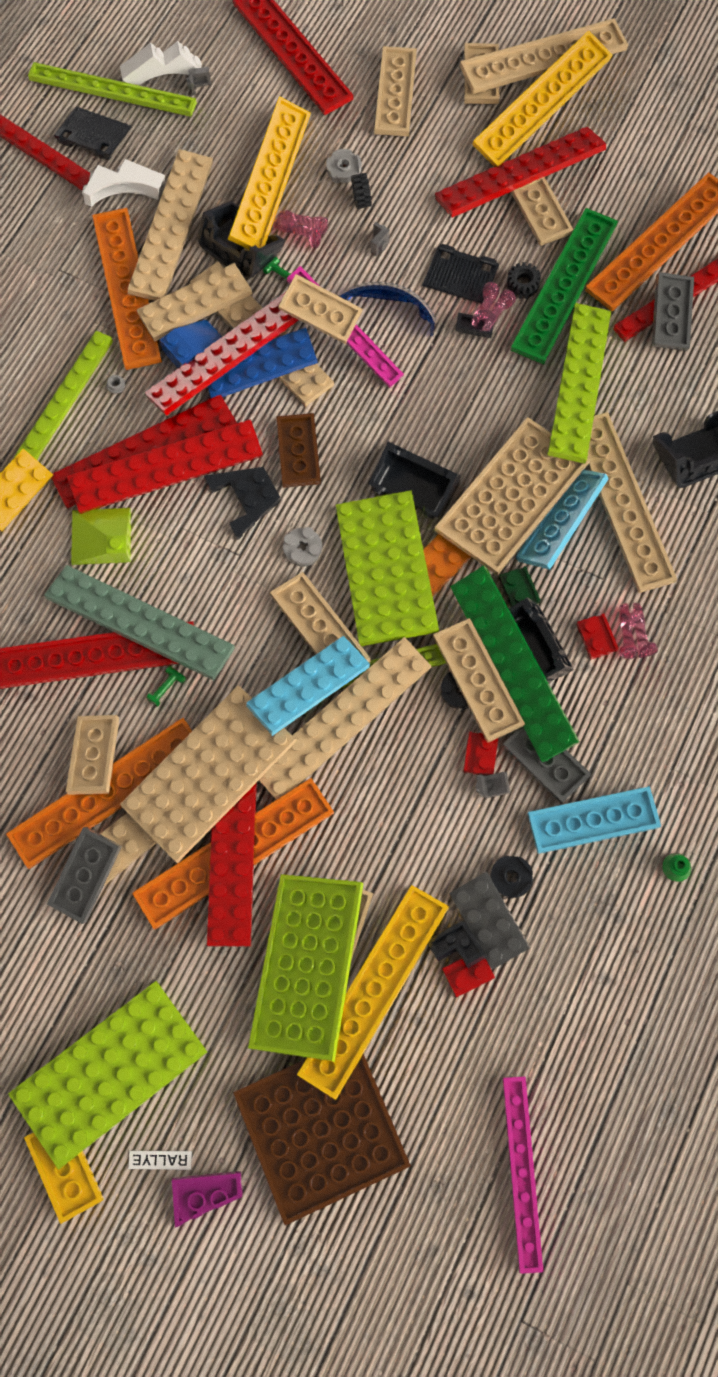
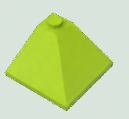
[71,508,131,565]

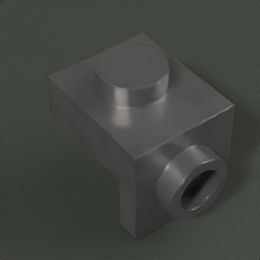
[186,67,211,95]
[371,222,390,257]
[476,772,510,798]

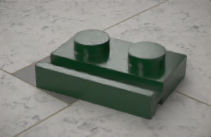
[499,566,541,607]

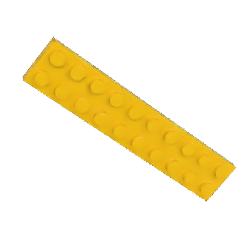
[472,31,613,167]
[228,96,311,250]
[297,885,449,1100]

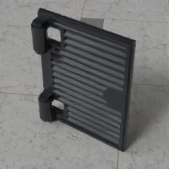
[54,106,132,160]
[422,244,499,304]

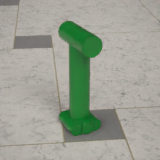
[263,257,291,280]
[146,666,186,707]

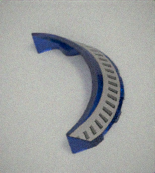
[338,282,436,336]

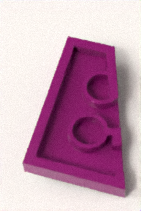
[172,1171,243,1228]

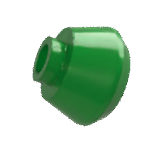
[662,853,692,882]

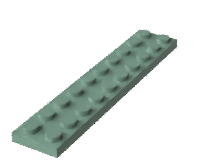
[44,565,235,681]

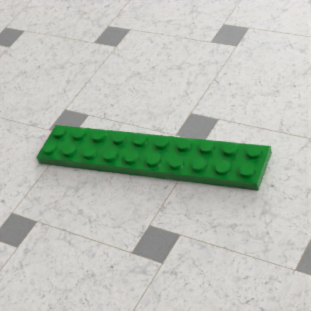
[510,208,618,365]
[450,565,580,762]

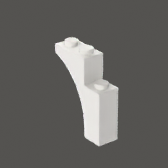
[120,41,202,85]
[82,159,165,207]

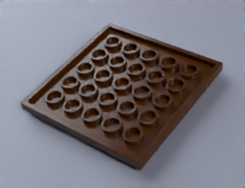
[233,1053,411,1226]

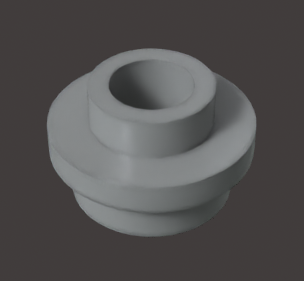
[106,375,125,394]

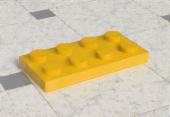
[0,449,53,532]
[24,1132,104,1224]

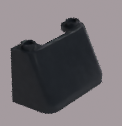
[198,201,285,280]
[653,411,718,488]
[369,441,461,519]
[509,598,574,683]

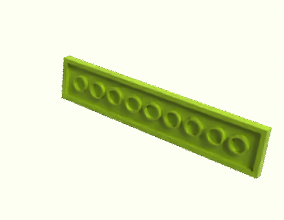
[547,303,611,464]

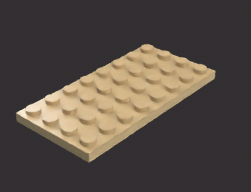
[434,417,590,575]
[120,685,297,863]

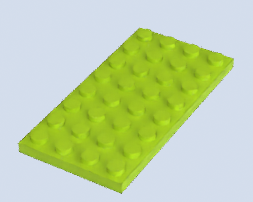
[336,490,439,646]
[248,874,364,1062]
[8,981,208,1170]

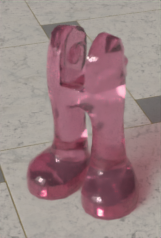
[273,210,328,249]
[471,282,516,331]
[619,602,658,659]

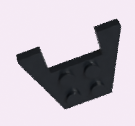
[204,467,281,540]

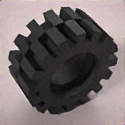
[351,173,372,209]
[507,262,541,299]

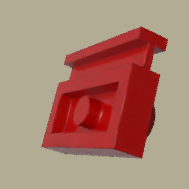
[576,613,619,660]
[463,731,498,776]
[442,958,495,998]

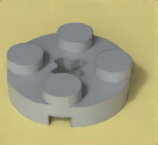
[326,149,362,183]
[283,527,322,567]

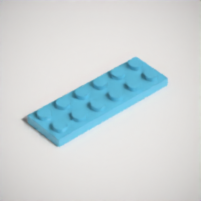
[516,470,608,570]
[246,636,370,736]
[527,786,661,854]

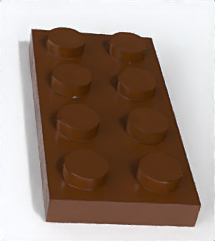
[276,413,321,488]

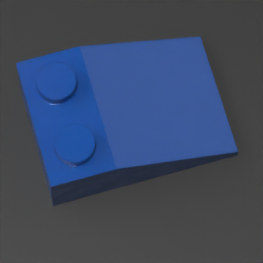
[160,319,222,368]

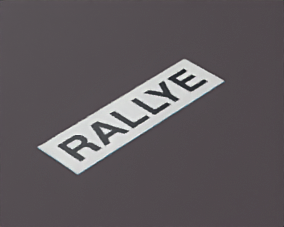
[128,1151,192,1170]

